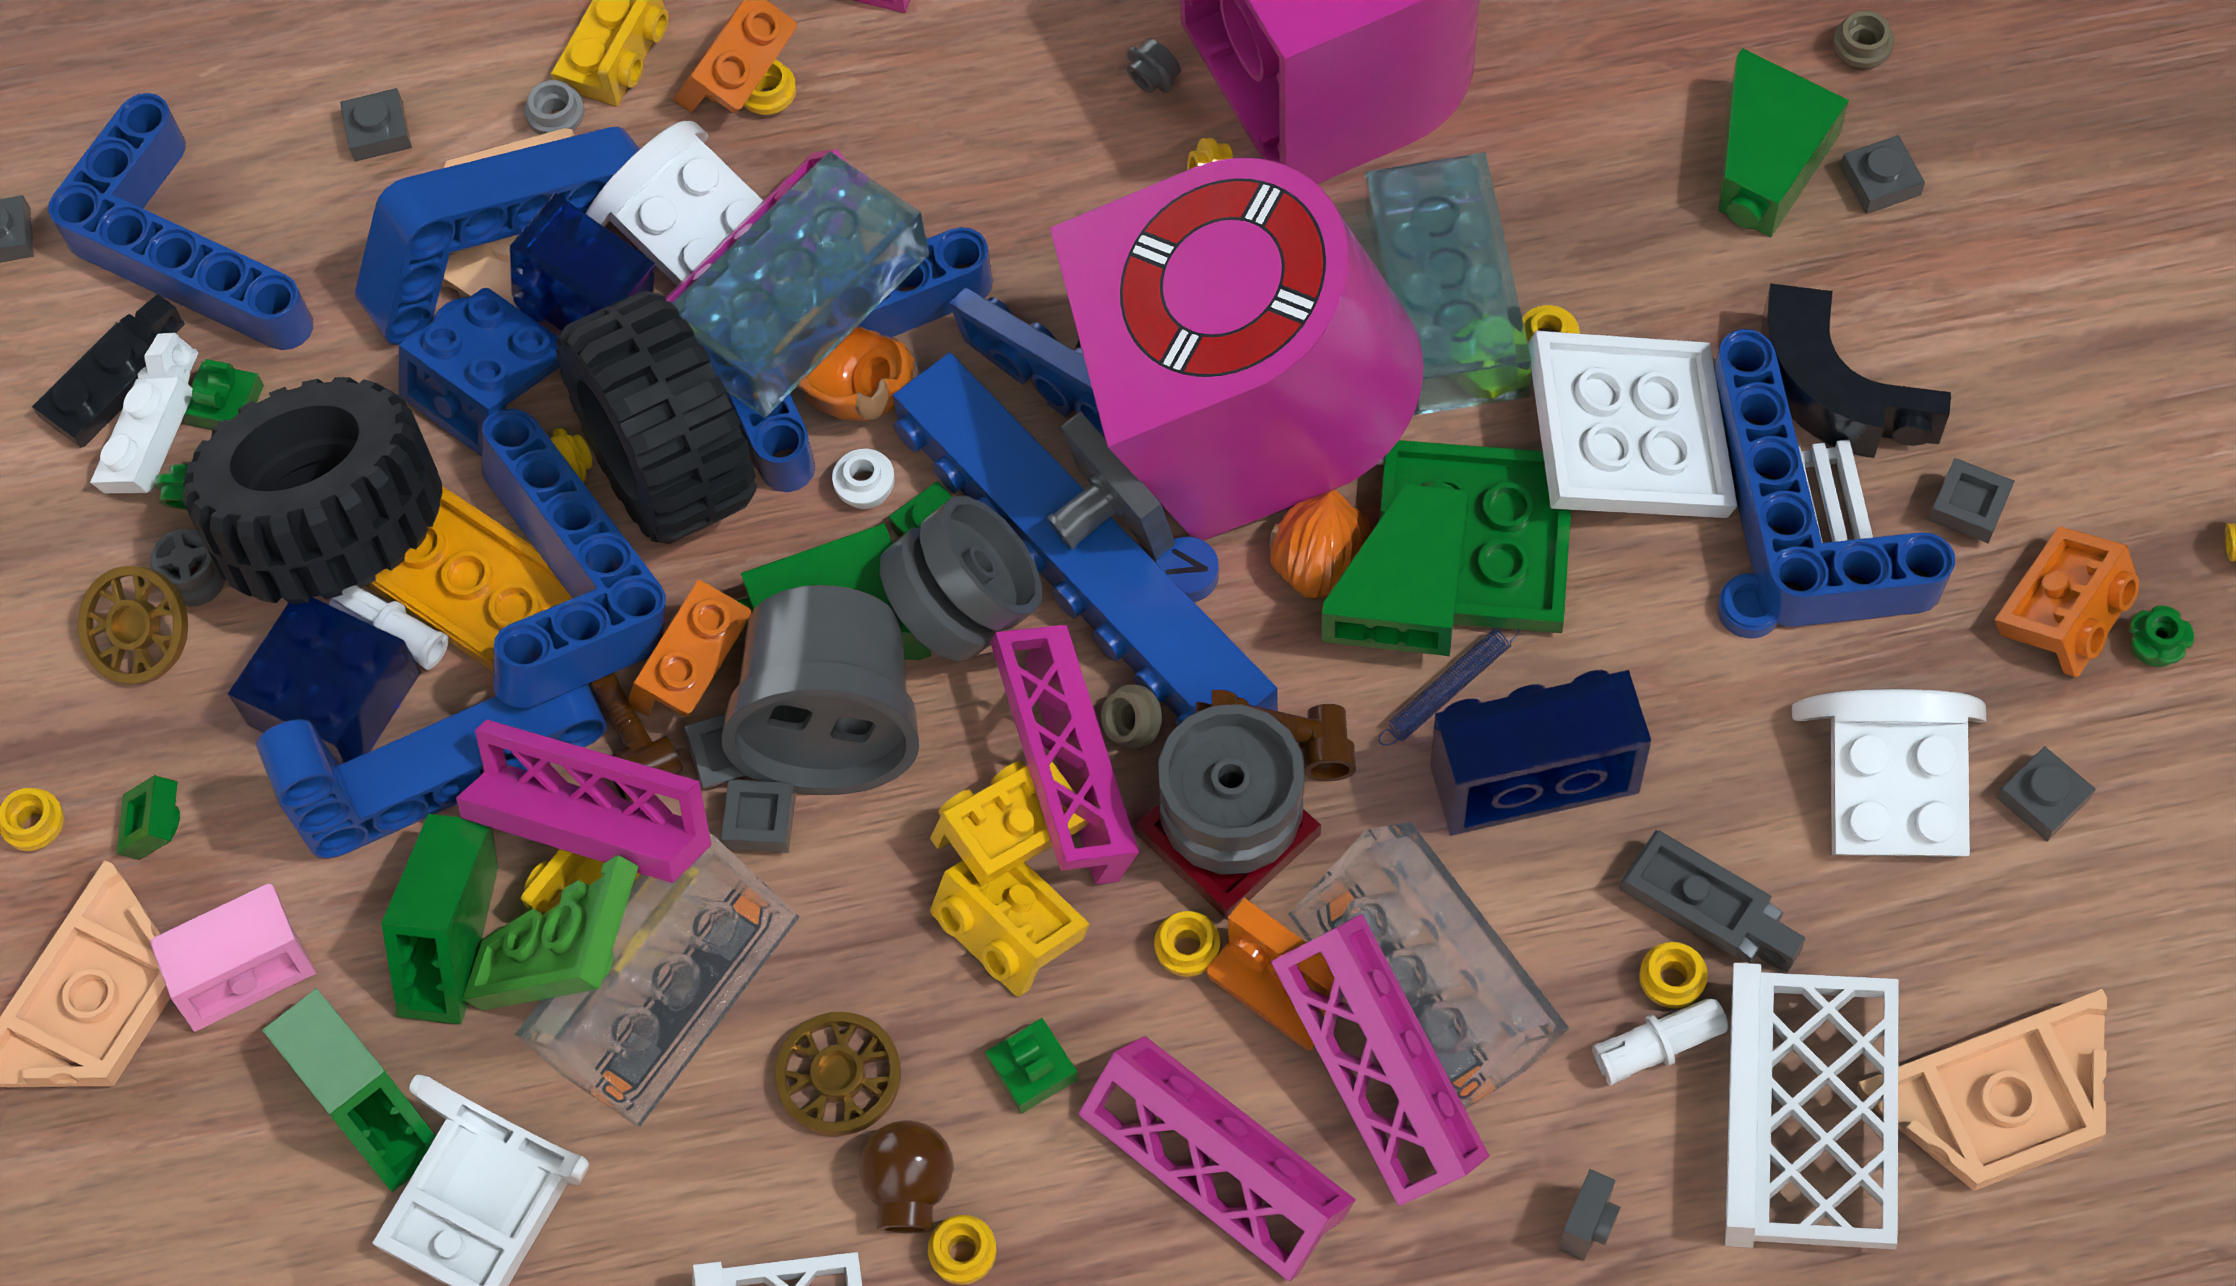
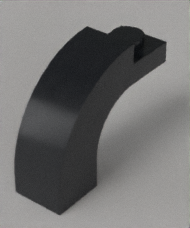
[1761,284,1951,458]

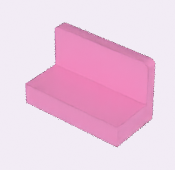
[151,884,316,1032]

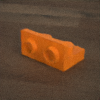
[672,0,797,113]
[1994,526,2139,678]
[628,579,751,717]
[1207,898,1348,1051]

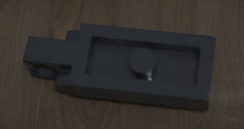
[32,294,185,448]

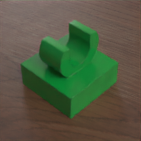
[183,359,264,430]
[985,1017,1079,1114]

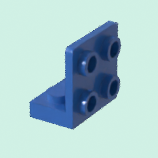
[398,288,561,457]

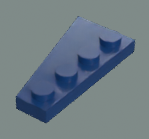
[949,287,1106,440]

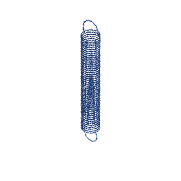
[1378,628,1519,745]

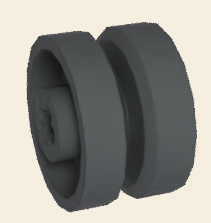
[879,496,1042,662]
[1158,704,1305,874]

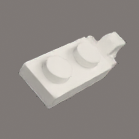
[90,333,199,494]

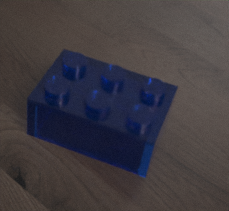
[1430,670,1652,836]

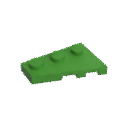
[462,855,639,1011]

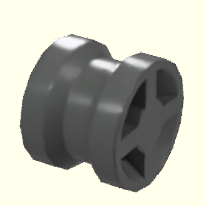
[151,529,226,606]

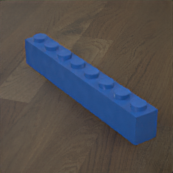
[893,352,1278,726]

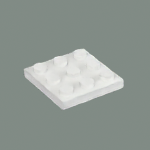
[1528,331,1737,518]

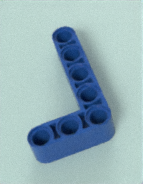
[48,93,313,350]
[355,127,640,345]
[708,227,993,492]
[1714,329,1955,627]
[482,408,666,708]
[256,684,607,859]

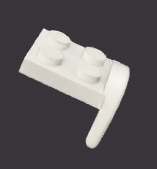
[575,121,763,286]
[1792,689,1986,857]
[372,1075,590,1286]

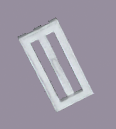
[1799,439,1873,543]

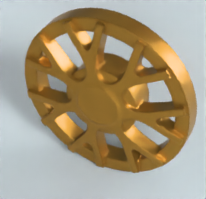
[78,566,188,684]
[775,1012,901,1136]

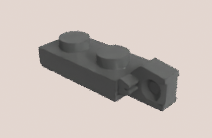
[1620,830,1805,973]

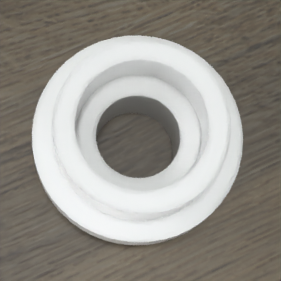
[832,449,895,509]

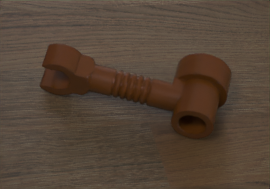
[588,673,683,802]
[1196,690,1356,781]

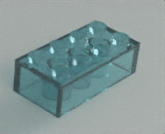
[673,151,929,418]
[1365,152,1531,416]

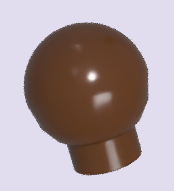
[859,1120,954,1234]

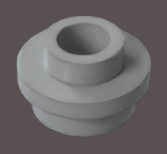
[525,80,585,135]

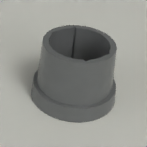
[721,585,919,795]

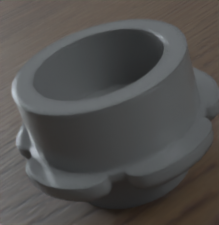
[1127,38,1181,93]

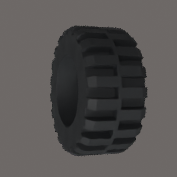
[556,291,757,544]
[183,377,443,604]

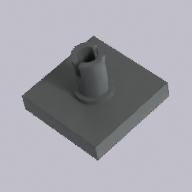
[1046,411,1175,560]

